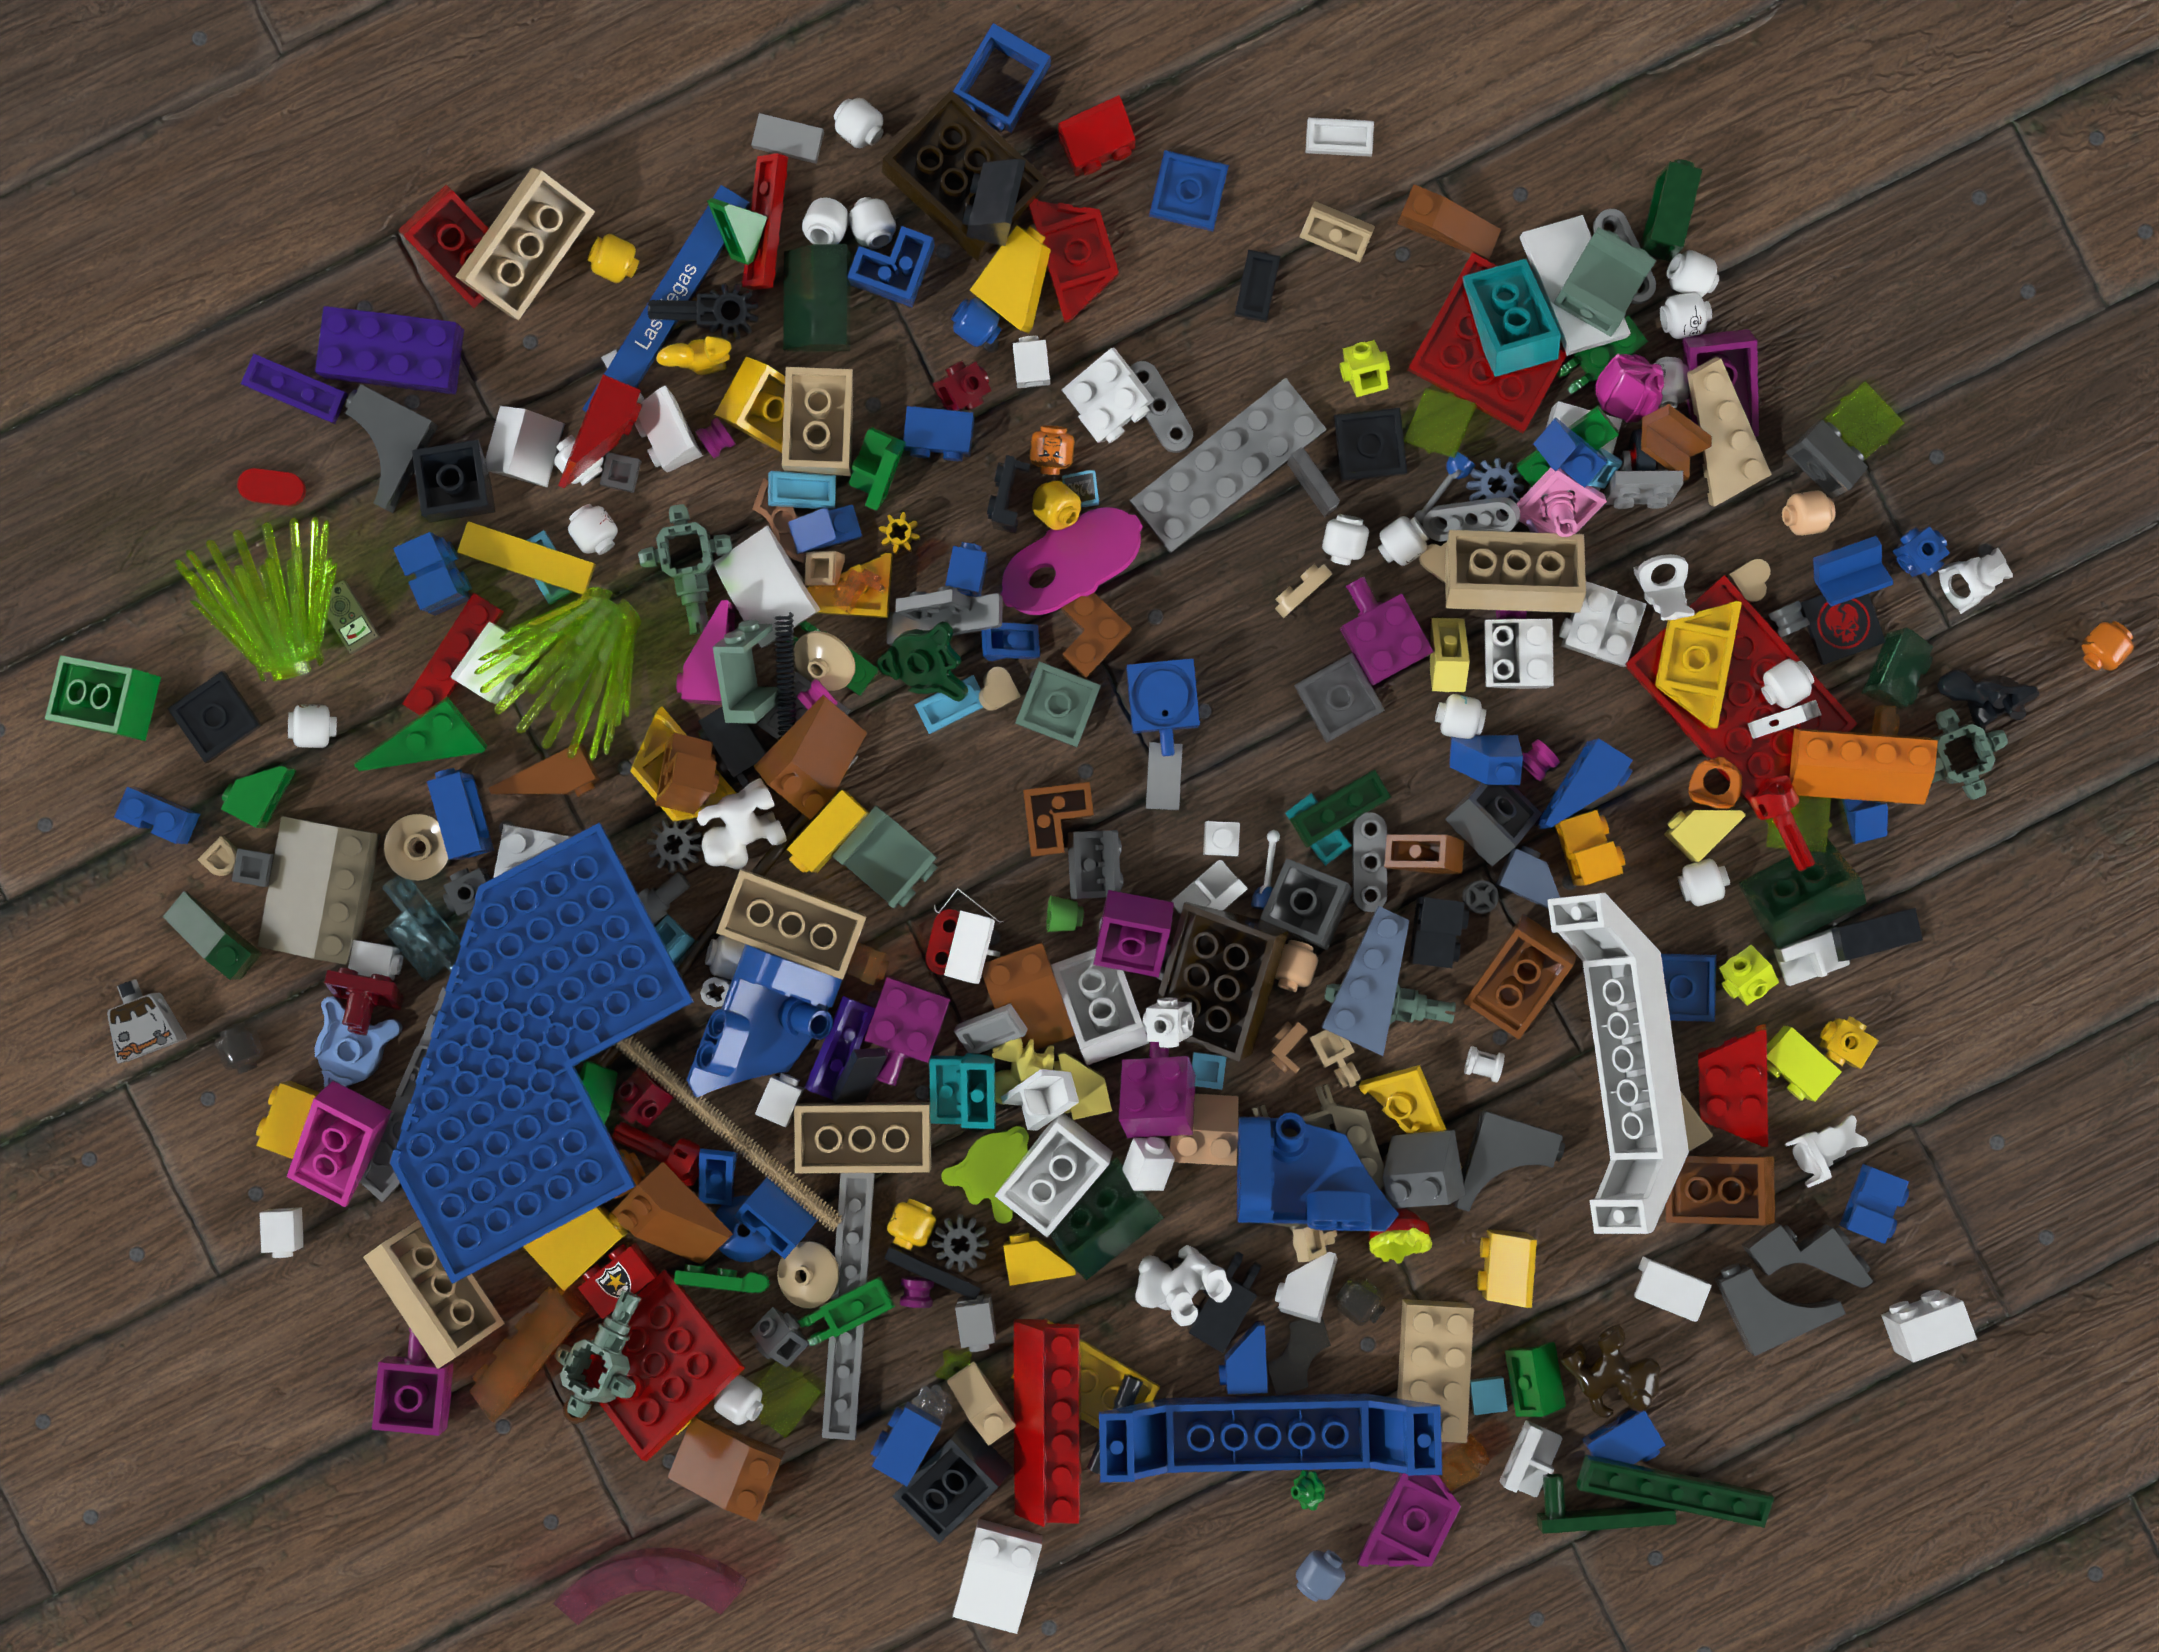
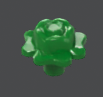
[1291,1470,1325,1511]

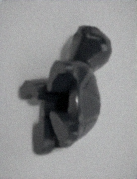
[1937,669,2039,731]

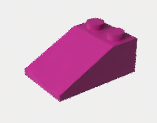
[676,600,736,705]
[287,1081,392,1207]

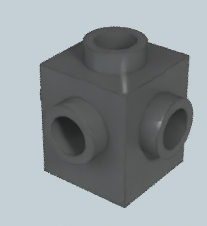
[443,868,491,917]
[750,1307,809,1368]

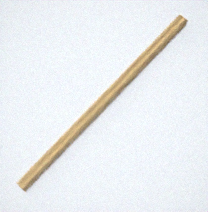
[614,1036,844,1232]

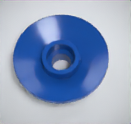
[715,1195,772,1262]

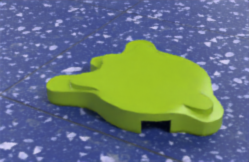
[941,1126,1029,1224]

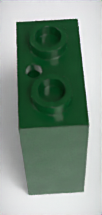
[1640,159,1703,261]

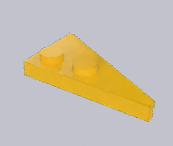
[807,553,893,618]
[1359,1065,1462,1169]

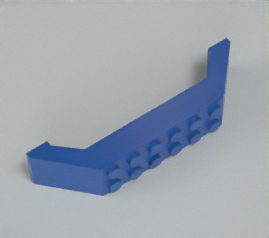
[1099,1394,1442,1482]

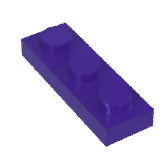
[240,353,348,424]
[804,996,875,1099]

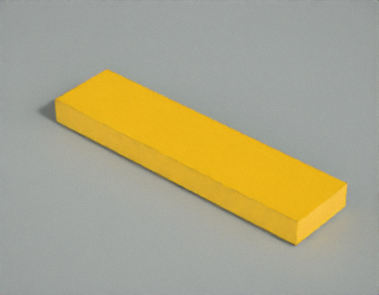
[457,521,596,596]

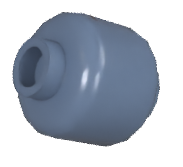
[1296,1550,1345,1602]

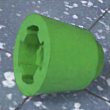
[1046,895,1084,932]

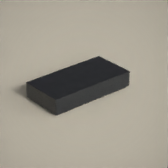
[1234,250,1281,323]
[831,1048,887,1104]

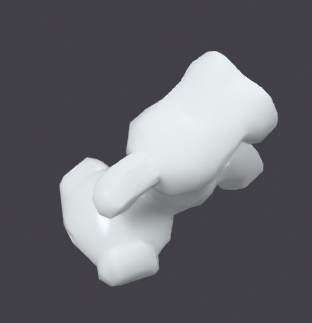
[697,778,787,869]
[1135,1245,1232,1326]

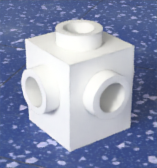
[1143,997,1194,1048]

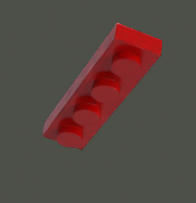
[742,153,788,290]
[402,593,504,715]

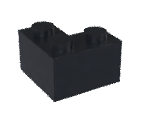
[1409,897,1469,968]

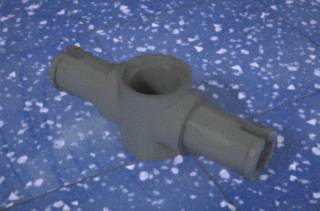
[638,871,691,926]

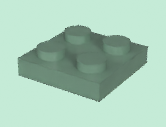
[1015,661,1101,748]

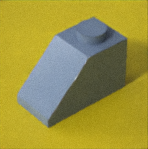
[1495,846,1560,909]

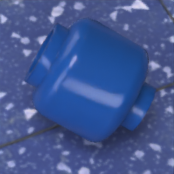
[951,297,1002,347]

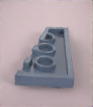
[1322,906,1409,1056]

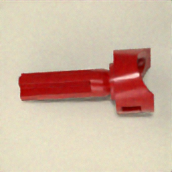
[1749,775,1815,871]
[611,1122,700,1186]

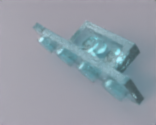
[382,876,461,982]

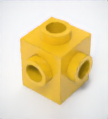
[1819,1016,1879,1069]

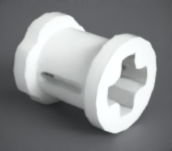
[700,976,731,1007]
[1464,1046,1505,1083]

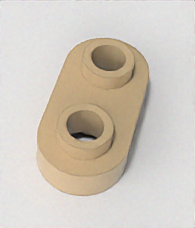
[1275,563,1333,618]

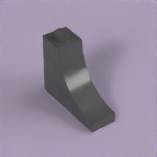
[345,384,438,513]
[1452,1109,1565,1212]
[1714,1263,1846,1356]

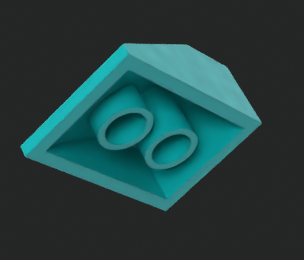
[1463,259,1561,377]

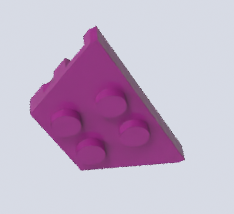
[1357,1473,1461,1567]

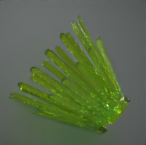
[175,517,338,681]
[474,587,641,761]

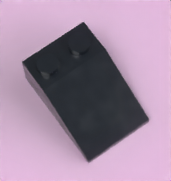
[892,1421,1013,1543]

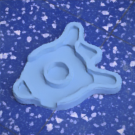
[315,996,402,1088]

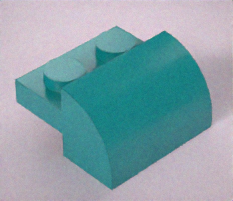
[929,1053,996,1129]

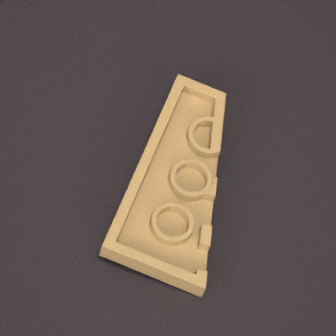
[1687,357,1772,507]

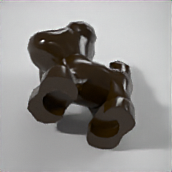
[1561,1324,1661,1418]

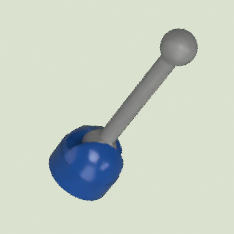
[1414,450,1476,523]

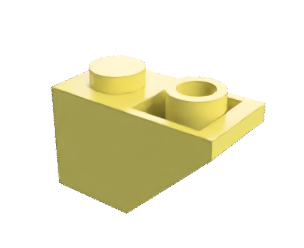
[1054,1051,1112,1120]

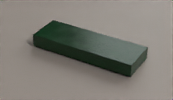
[1290,769,1392,848]

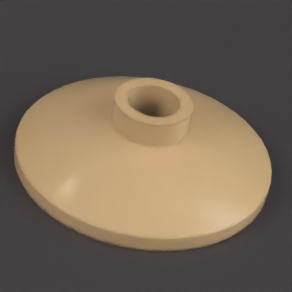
[793,631,855,691]
[384,814,449,881]
[777,1241,839,1308]

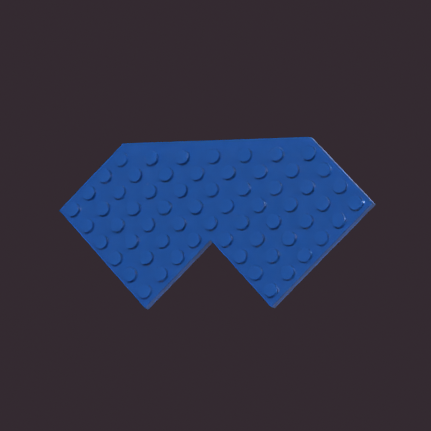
[390,823,694,1284]

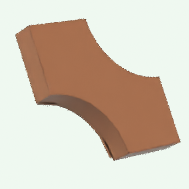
[752,478,806,564]

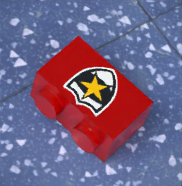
[578,1242,660,1319]

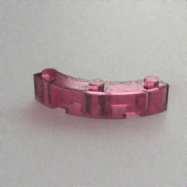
[553,1548,747,1625]

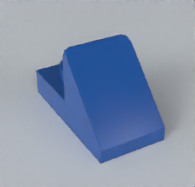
[1533,417,1607,488]
[788,505,862,555]
[981,622,1040,661]
[1842,799,1888,844]
[699,1149,738,1206]

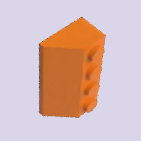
[1789,728,1938,805]

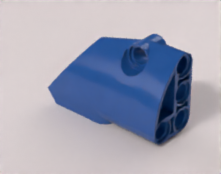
[687,944,842,1098]
[1237,1112,1399,1231]

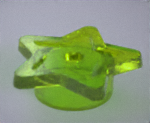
[934,1350,972,1380]

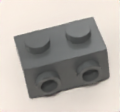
[1067,830,1123,899]

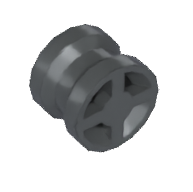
[1768,600,1810,638]
[1462,880,1499,914]

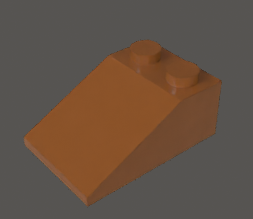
[754,694,867,820]
[1464,914,1577,1039]
[982,942,1075,1050]
[1666,1156,1775,1225]
[611,1162,733,1265]
[668,1416,785,1522]

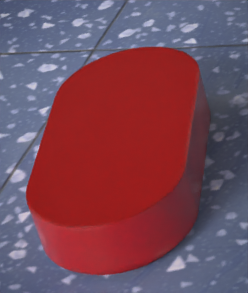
[237,468,306,507]

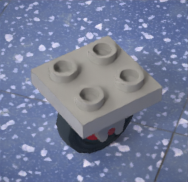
[1604,429,1683,509]

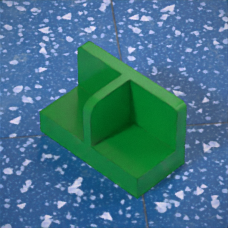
[849,427,906,511]

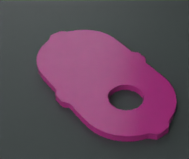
[1000,507,1143,615]

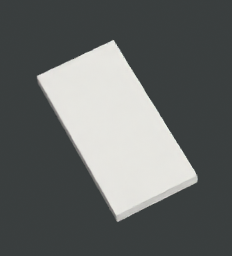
[1520,215,1631,356]

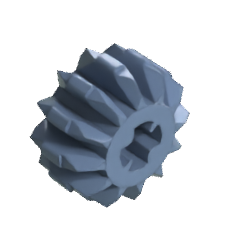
[1466,458,1524,513]

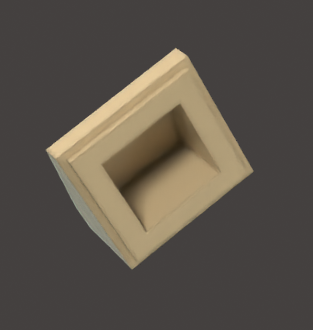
[805,551,845,586]

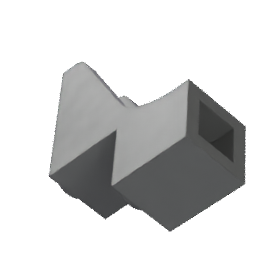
[1742,1222,1873,1288]

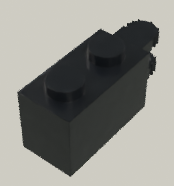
[698,706,771,788]
[1187,1251,1262,1353]

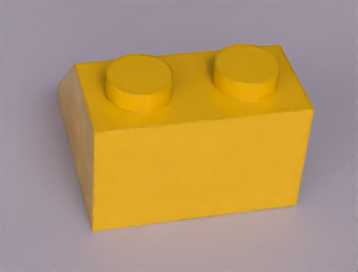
[714,357,785,453]
[1477,1229,1537,1308]

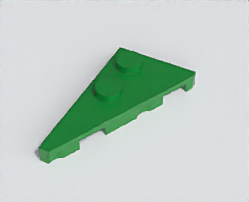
[354,696,488,771]

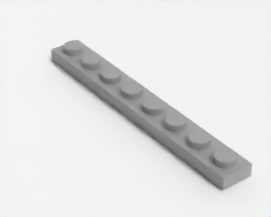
[822,1173,875,1440]

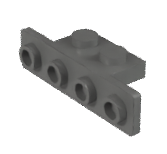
[886,586,1003,646]

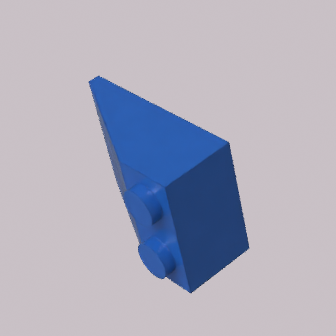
[1535,738,1633,829]

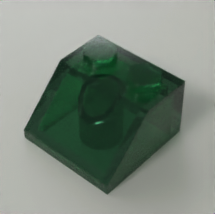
[1861,627,1933,709]

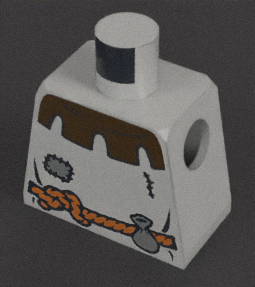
[107,979,187,1063]

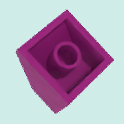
[1093,890,1174,977]

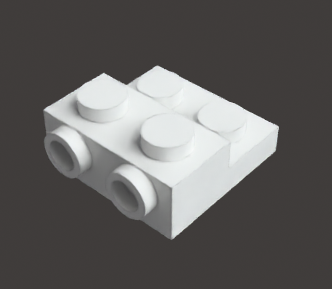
[1062,348,1155,444]
[1559,581,1647,667]

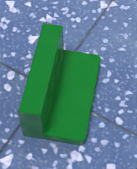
[1505,1342,1566,1417]

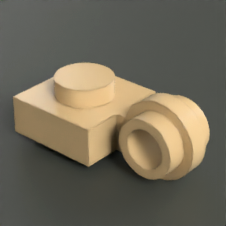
[1309,1030,1361,1088]
[1293,1224,1337,1262]

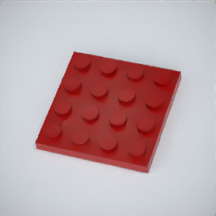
[1407,252,1567,434]
[582,1270,745,1462]

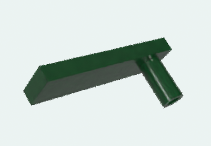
[1537,1473,1677,1534]

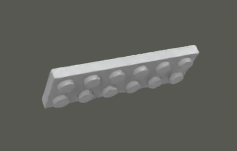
[1130,378,1327,554]

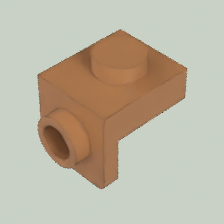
[1269,1021,1308,1074]

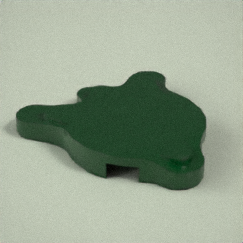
[877,621,968,702]

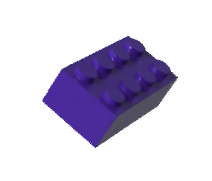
[315,306,464,395]

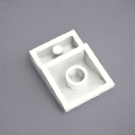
[713,526,821,648]

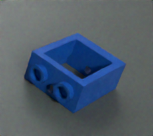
[953,23,1051,133]
[427,768,494,860]

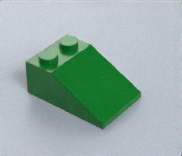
[45,655,161,741]

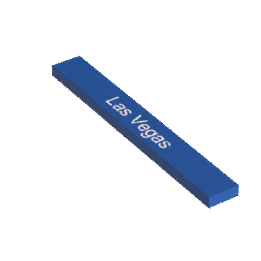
[582,185,750,412]

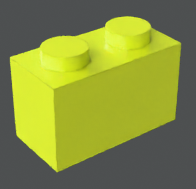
[1767,1026,1842,1102]

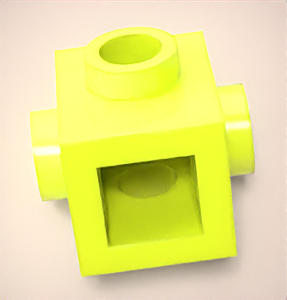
[1340,340,1390,397]
[1719,945,1779,1006]

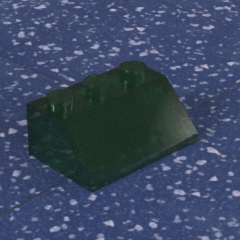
[783,244,850,351]
[1739,837,1867,950]
[1050,1157,1164,1281]

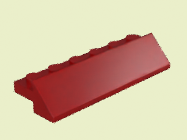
[1014,1319,1081,1527]

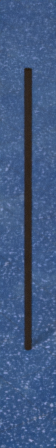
[596,754,860,1068]

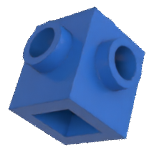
[1893,527,1950,577]

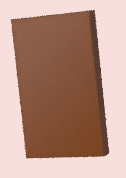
[1641,404,1712,481]

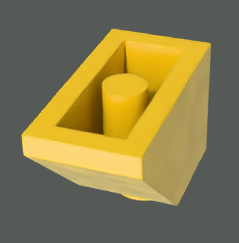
[1003,1233,1076,1286]

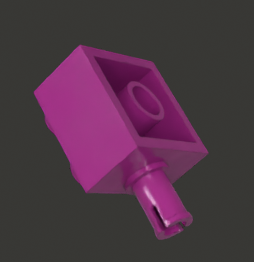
[1340,577,1434,686]
[864,976,951,1086]
[1119,1042,1196,1138]
[372,1327,454,1436]

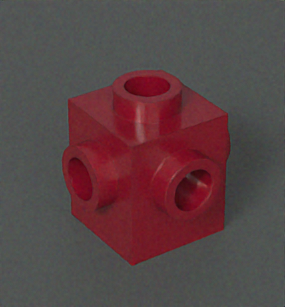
[932,360,992,411]
[613,1067,674,1128]

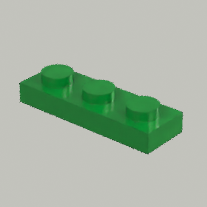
[1517,406,1619,487]

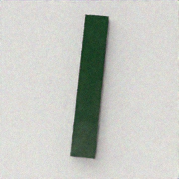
[1576,1455,1775,1528]

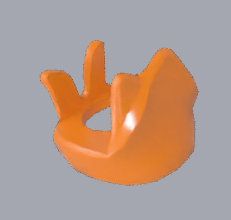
[1688,757,1742,809]

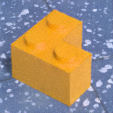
[1555,810,1625,886]

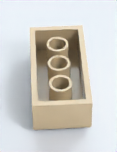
[455,168,595,320]
[1445,530,1586,613]
[716,868,867,980]
[794,1102,931,1173]
[363,1220,505,1369]
[1397,1299,1474,1443]

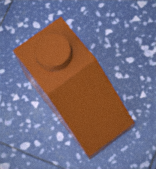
[1384,835,1464,874]

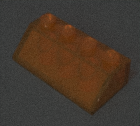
[470,1285,592,1423]

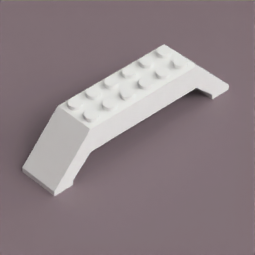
[1547,893,1689,1234]

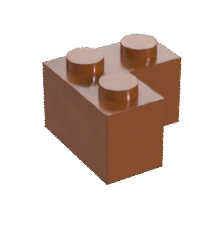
[1061,592,1132,680]
[655,732,719,814]
[1023,782,1094,857]

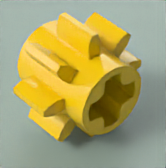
[879,512,920,555]

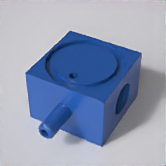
[1126,658,1200,757]

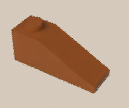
[1397,184,1501,261]
[488,743,601,797]

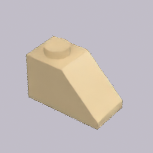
[947,1361,1016,1446]

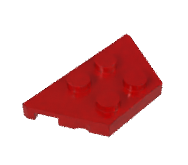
[1029,198,1119,323]
[1698,1024,1768,1147]

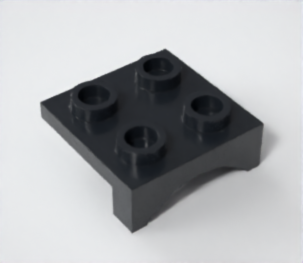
[987,455,1030,534]

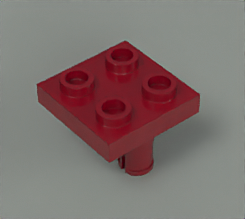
[324,967,404,1035]

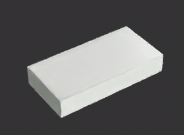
[1306,117,1374,157]

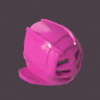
[1596,354,1664,423]

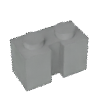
[955,1293,997,1352]

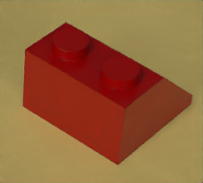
[1058,95,1136,176]

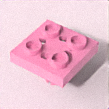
[1517,468,1607,537]

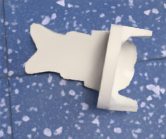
[1938,548,2013,614]
[1633,554,1695,620]
[1785,1115,1868,1188]

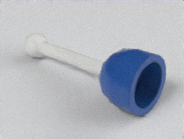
[1251,830,1280,910]

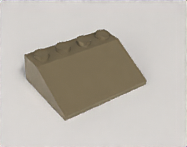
[258,816,381,965]

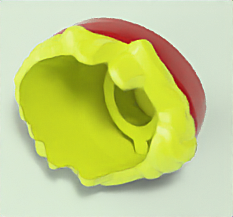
[1369,1208,1432,1264]

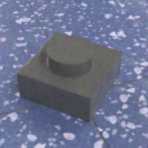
[600,452,641,493]
[232,848,274,887]

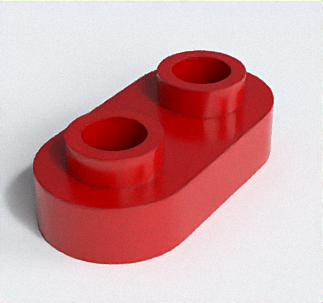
[926,909,960,975]

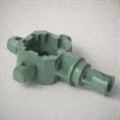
[638,504,733,635]
[1932,708,2008,800]
[1324,983,1456,1025]
[555,1289,642,1418]

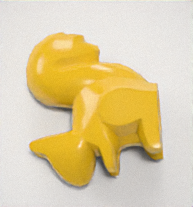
[656,336,731,375]

